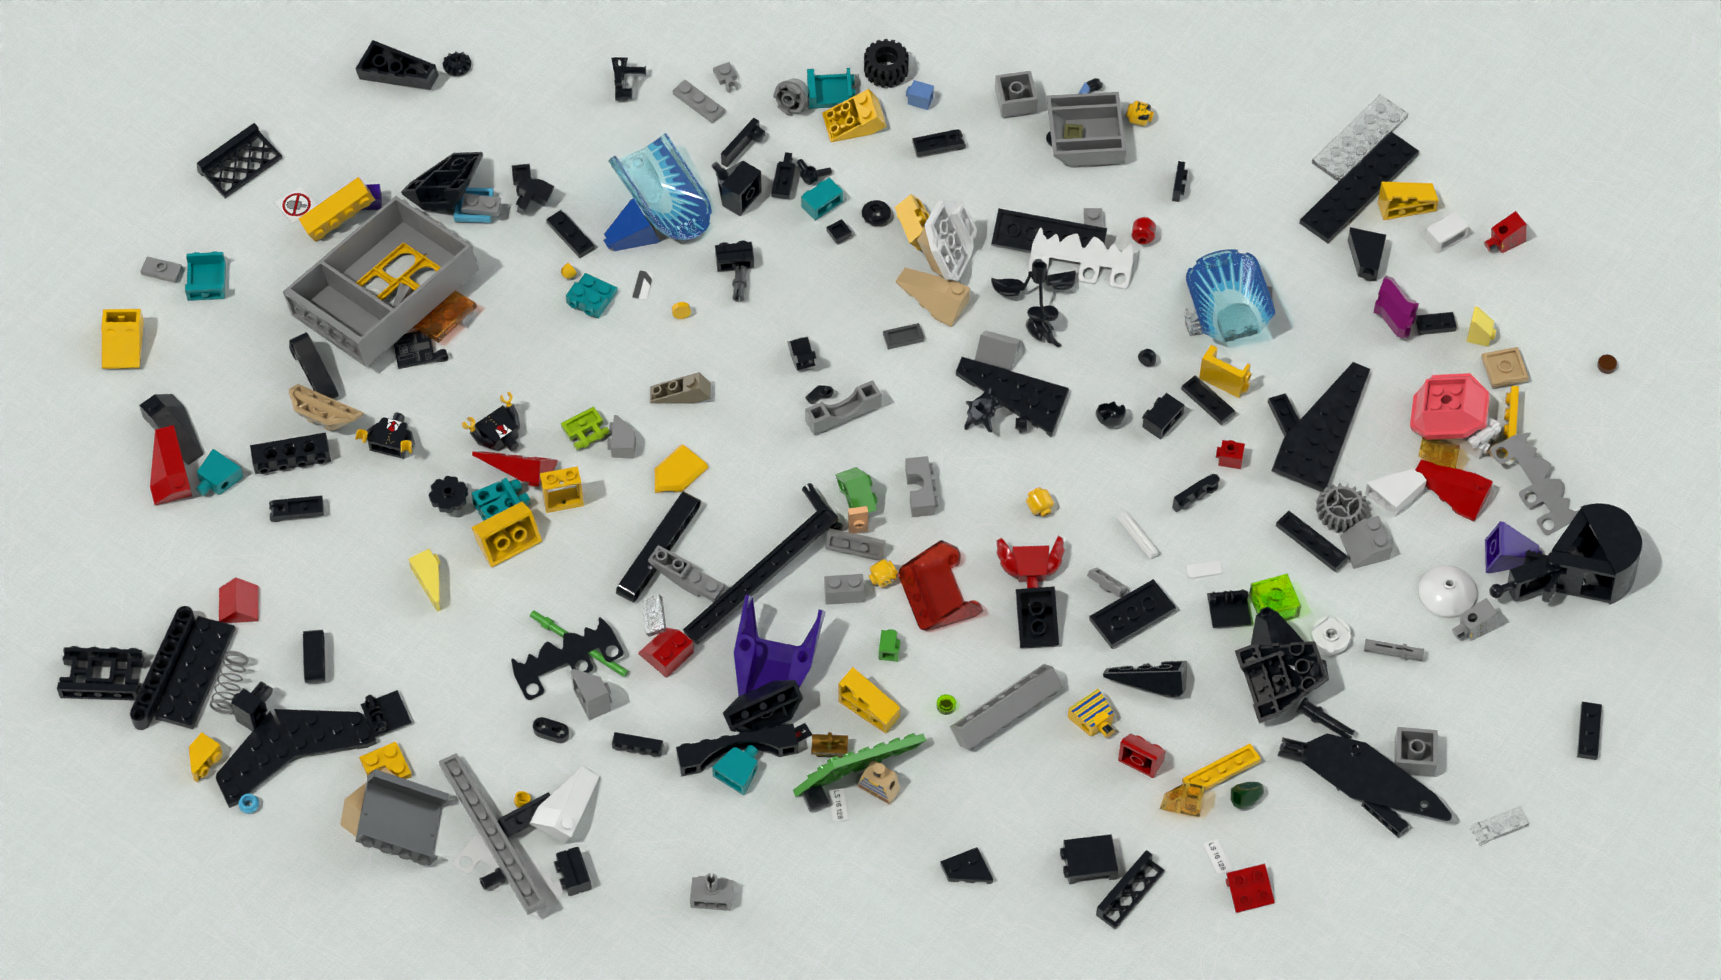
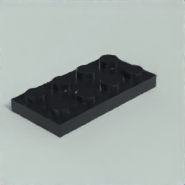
[1089,579,1176,649]

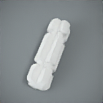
[1467,422,1502,448]

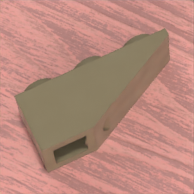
[650,372,711,403]

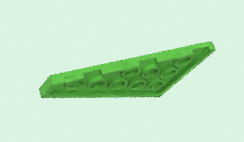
[793,733,926,797]

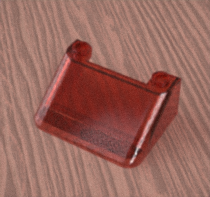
[899,540,983,631]

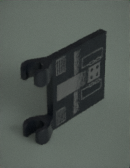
[394,324,448,369]

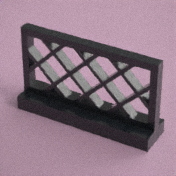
[197,123,282,198]

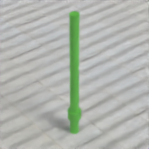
[530,610,628,677]

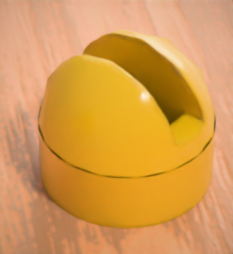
[561,263,577,279]
[514,791,531,808]

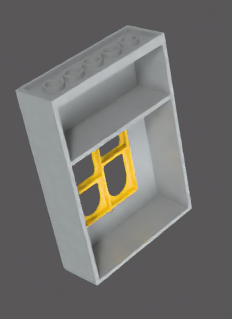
[283,196,479,367]

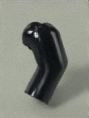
[805,385,834,404]

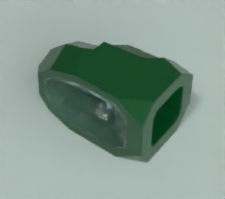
[1231,782,1264,809]

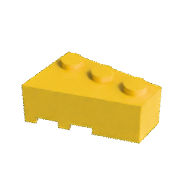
[1377,182,1439,221]
[894,194,930,251]
[838,667,900,734]

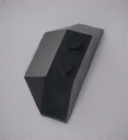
[723,680,803,733]

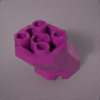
[1373,276,1419,339]

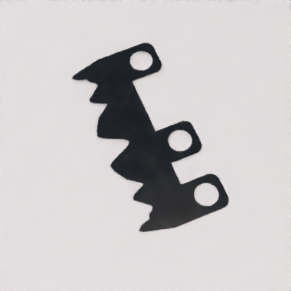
[511,617,624,700]

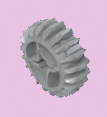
[1316,483,1368,533]

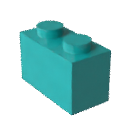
[801,177,843,221]

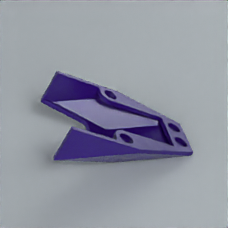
[734,595,826,696]

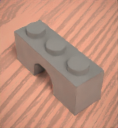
[905,456,938,517]

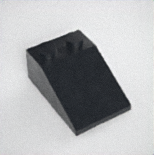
[1015,586,1059,648]

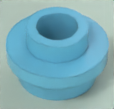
[238,794,259,814]

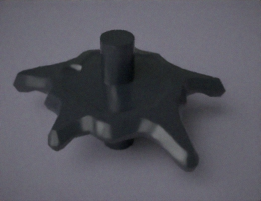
[964,388,1003,432]

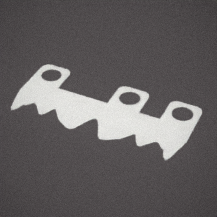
[1028,228,1133,289]
[453,834,563,919]

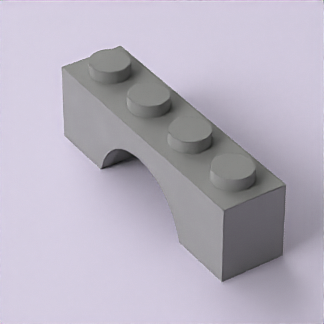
[805,380,882,435]

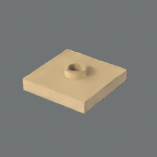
[1481,347,1529,388]

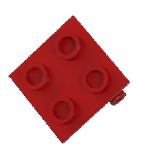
[1225,863,1275,913]

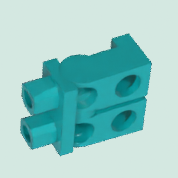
[471,478,530,521]

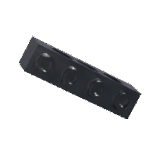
[250,432,331,474]

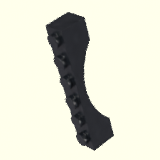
[676,724,798,777]

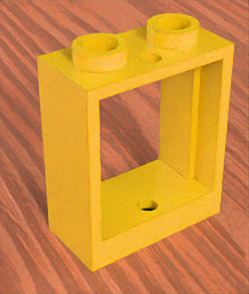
[540,466,584,513]

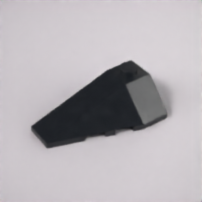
[139,394,204,465]
[1103,661,1187,697]

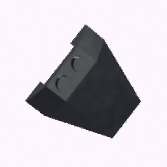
[401,152,483,211]

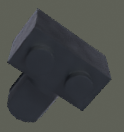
[231,681,273,731]

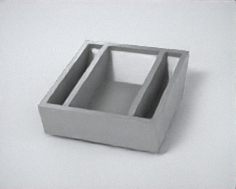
[1046,92,1126,166]

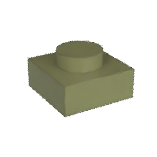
[1064,124,1083,139]

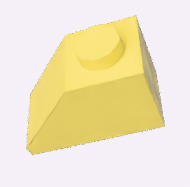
[1466,306,1496,347]

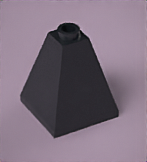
[1251,607,1304,645]

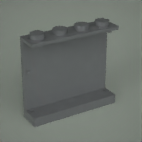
[355,769,449,866]

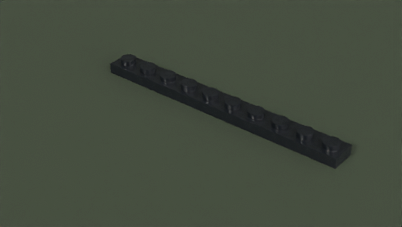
[683,504,839,645]

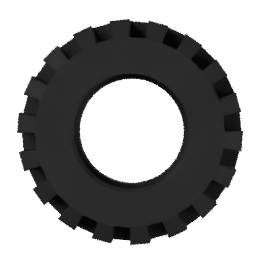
[864,39,909,88]

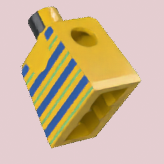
[1068,689,1115,738]

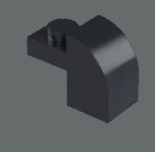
[516,179,554,215]
[787,337,816,370]

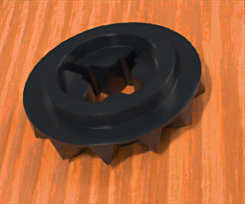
[442,51,471,76]
[862,200,891,227]

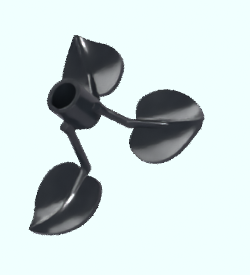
[991,261,1076,321]

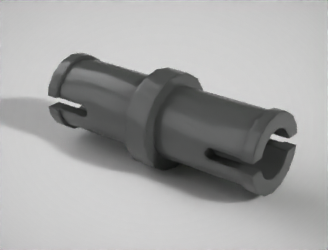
[732,265,747,302]

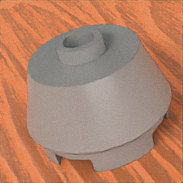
[773,78,809,114]

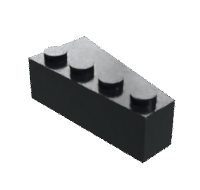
[355,40,439,90]

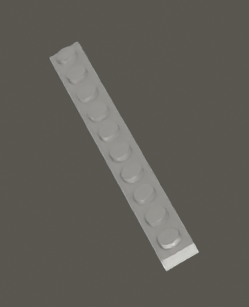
[439,753,546,915]

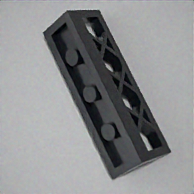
[1096,850,1165,930]

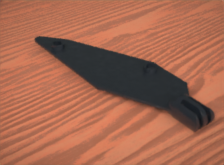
[1277,733,1452,821]

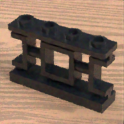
[57,646,145,701]

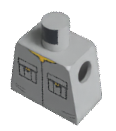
[1452,598,1497,641]

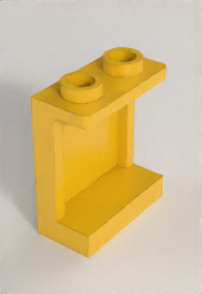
[1199,345,1252,398]

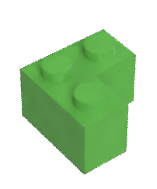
[835,467,878,513]

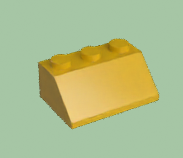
[471,502,542,568]

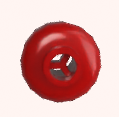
[1131,217,1156,245]

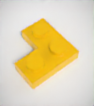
[359,741,412,779]

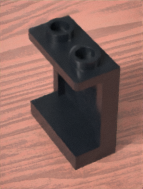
[1060,834,1118,884]

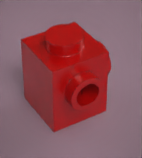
[1216,440,1245,469]

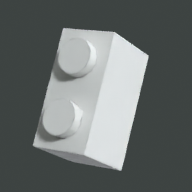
[1424,212,1469,254]

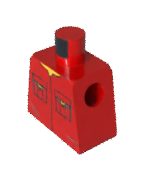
[1484,211,1527,253]

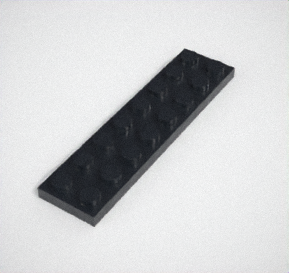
[1299,131,1419,244]

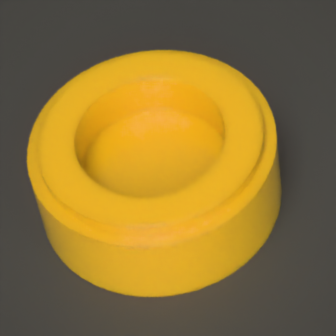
[672,302,691,319]

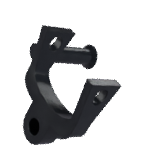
[611,57,646,101]

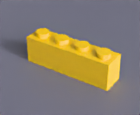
[299,177,375,242]

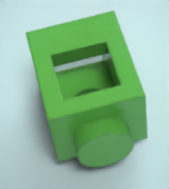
[879,629,900,662]

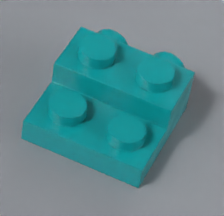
[566,273,617,319]

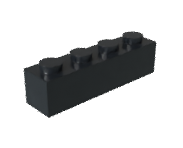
[612,732,664,757]
[1361,801,1409,838]

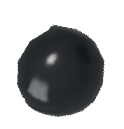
[1095,401,1126,428]

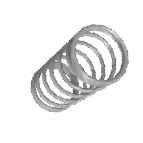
[209,651,249,714]

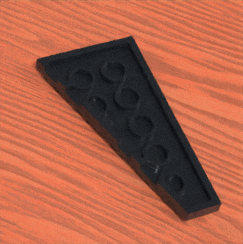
[956,357,1069,437]

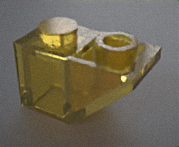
[1418,438,1460,468]
[1160,783,1205,817]

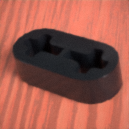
[533,717,569,743]

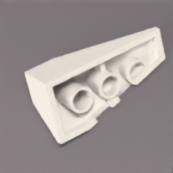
[529,766,599,844]

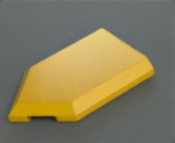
[654,444,708,493]

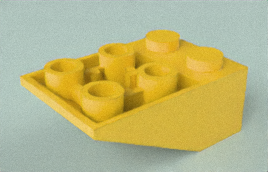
[822,89,887,142]
[101,309,144,369]

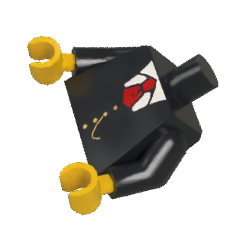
[462,392,520,452]
[355,412,415,459]

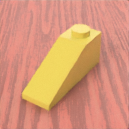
[409,549,441,612]

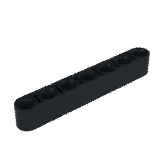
[616,492,701,603]
[130,606,196,730]

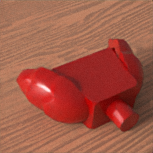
[996,535,1065,588]

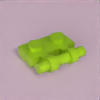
[561,406,609,450]

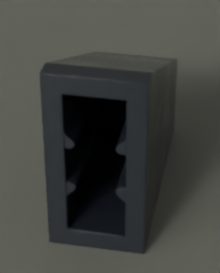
[1347,227,1386,281]

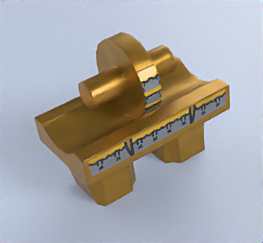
[811,732,848,757]

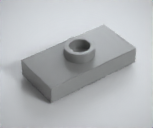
[140,256,183,283]
[1087,567,1128,596]

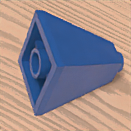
[603,198,660,251]

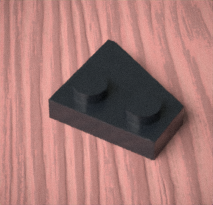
[940,847,993,884]

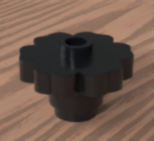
[429,476,468,513]

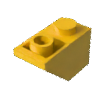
[189,732,223,782]

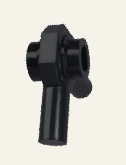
[797,159,832,184]

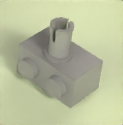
[690,873,733,911]

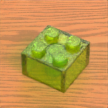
[1249,573,1301,621]

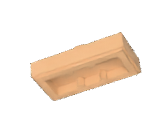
[848,506,868,534]

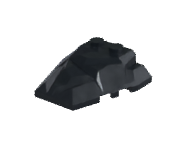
[1235,641,1328,724]

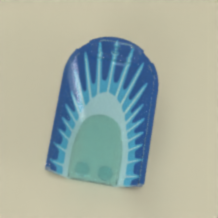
[608,133,712,240]
[1186,249,1275,342]

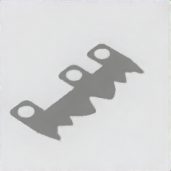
[1490,432,1579,535]

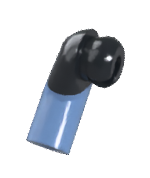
[1078,78,1103,94]

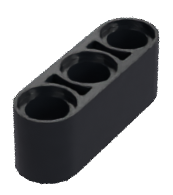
[303,629,325,683]

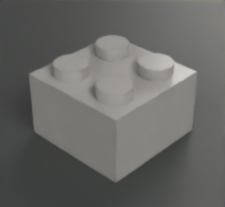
[995,71,1038,117]
[1394,727,1438,776]

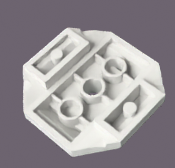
[917,200,977,281]

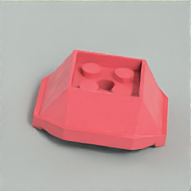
[1410,373,1490,440]

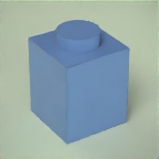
[906,80,934,110]

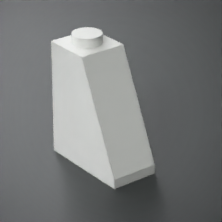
[1365,468,1427,517]

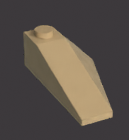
[896,268,970,327]

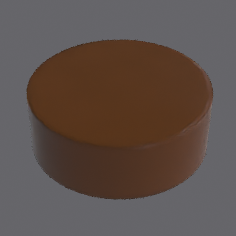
[1597,354,1617,374]

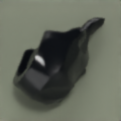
[1026,318,1061,347]

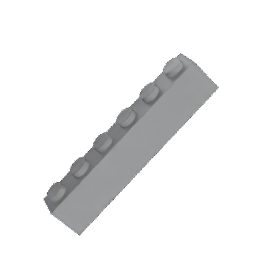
[950,664,1063,750]

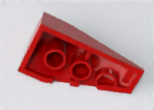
[150,425,192,506]
[472,451,558,487]
[1415,459,1493,522]

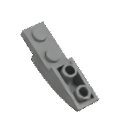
[648,545,725,602]

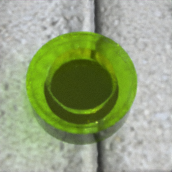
[936,694,956,715]

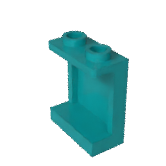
[807,68,856,109]
[185,251,226,301]

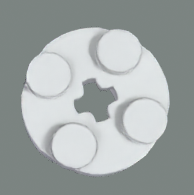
[1311,617,1351,656]

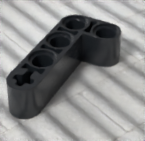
[289,332,339,399]

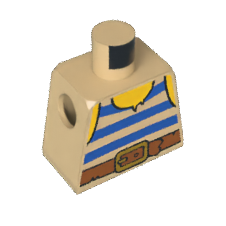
[857,760,900,805]

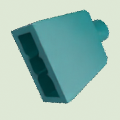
[196,449,243,496]
[712,745,758,795]

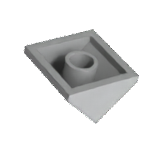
[975,330,1021,371]

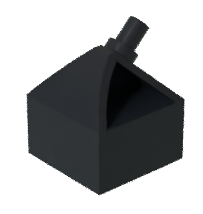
[711,161,762,216]

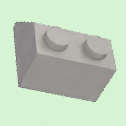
[1340,516,1392,569]
[571,669,612,720]

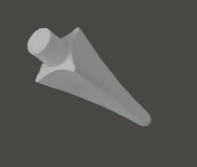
[392,283,412,309]

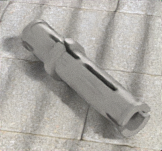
[1364,639,1424,661]

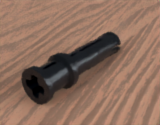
[802,483,843,532]
[1296,697,1355,739]

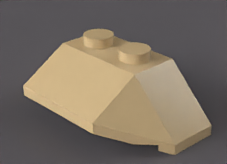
[289,384,364,430]

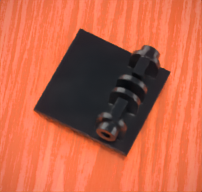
[1207,589,1252,628]
[360,690,411,737]

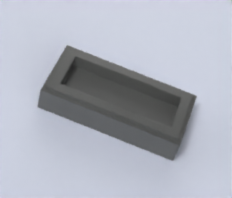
[883,323,924,349]

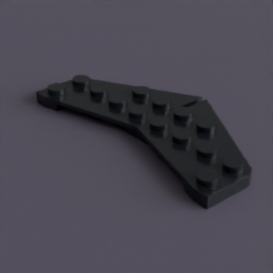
[216,709,377,808]

